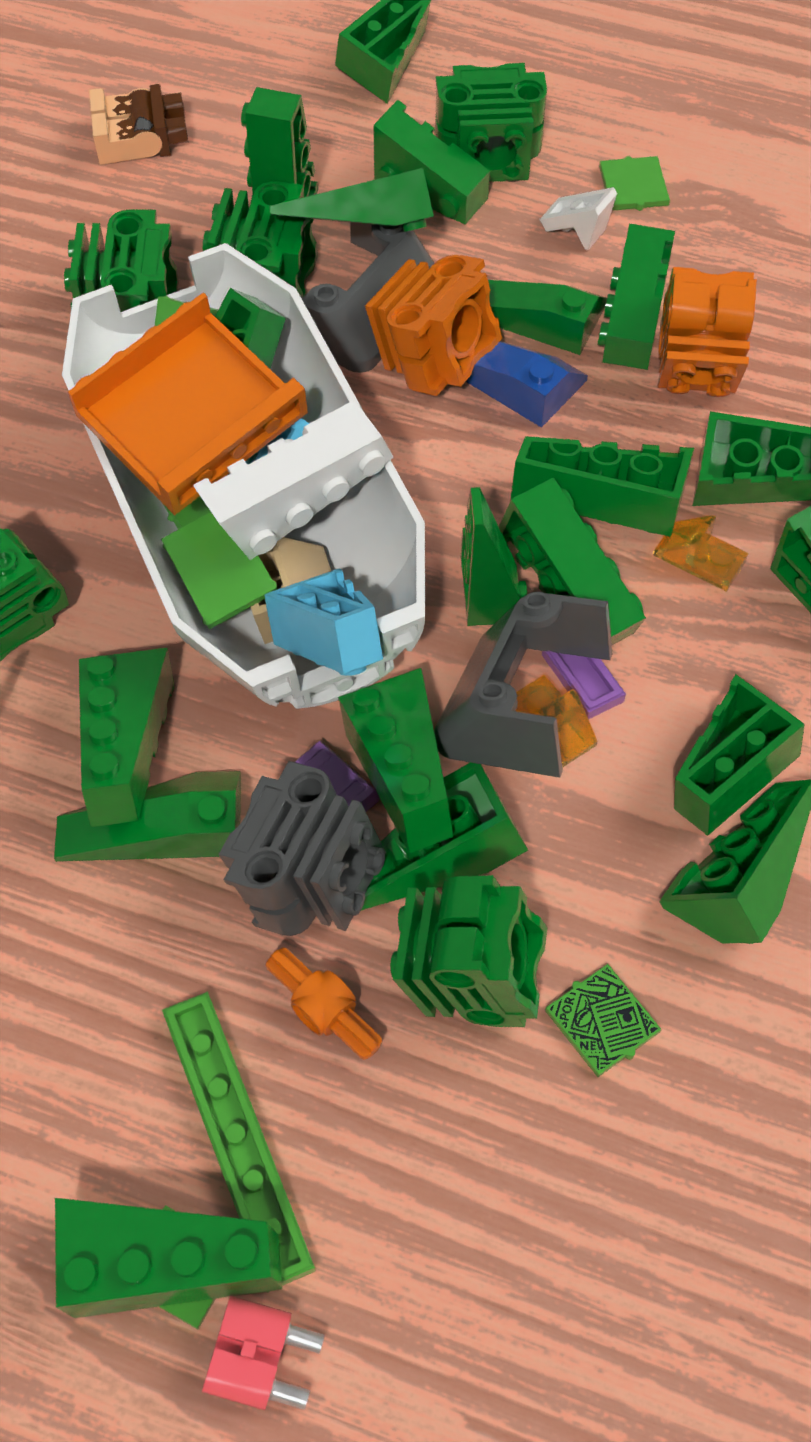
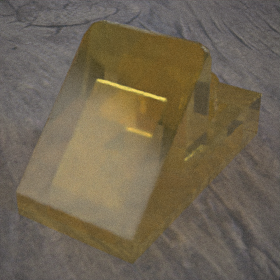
[653,515,749,592]
[515,675,598,768]

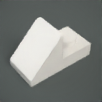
[540,187,617,250]

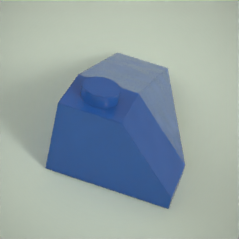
[465,341,588,428]

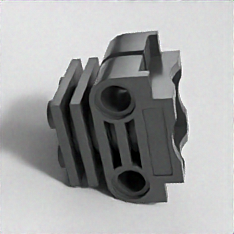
[219,761,386,936]

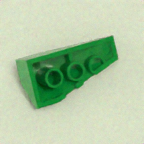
[269,168,434,232]
[361,762,528,910]

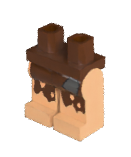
[89,84,188,165]

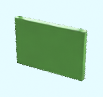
[161,512,278,630]

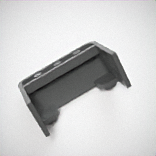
[300,223,434,373]
[434,592,613,778]

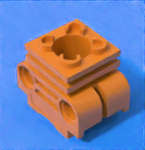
[365,255,502,396]
[657,267,757,397]

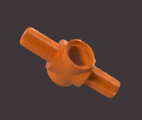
[266,947,383,1060]

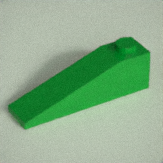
[488,280,607,355]
[460,487,527,626]
[54,771,241,862]
[659,779,811,944]

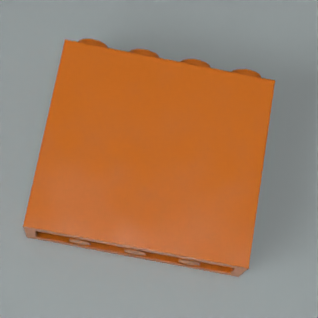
[68,293,308,516]

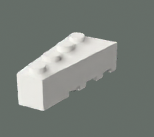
[193,400,394,560]

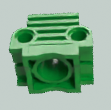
[434,63,547,182]
[203,181,317,297]
[64,209,179,312]
[0,528,69,661]
[390,875,548,1027]

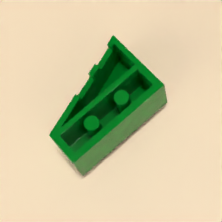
[335,0,431,104]
[373,100,490,225]
[598,223,675,370]
[674,674,805,836]

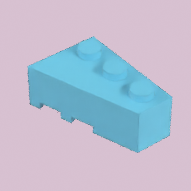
[264,568,383,676]

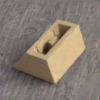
[251,537,331,644]

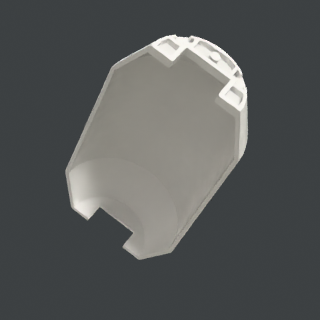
[62,243,425,709]

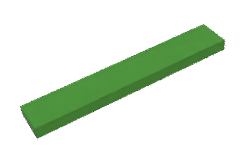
[162,992,316,1292]

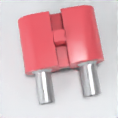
[202,1295,324,1410]

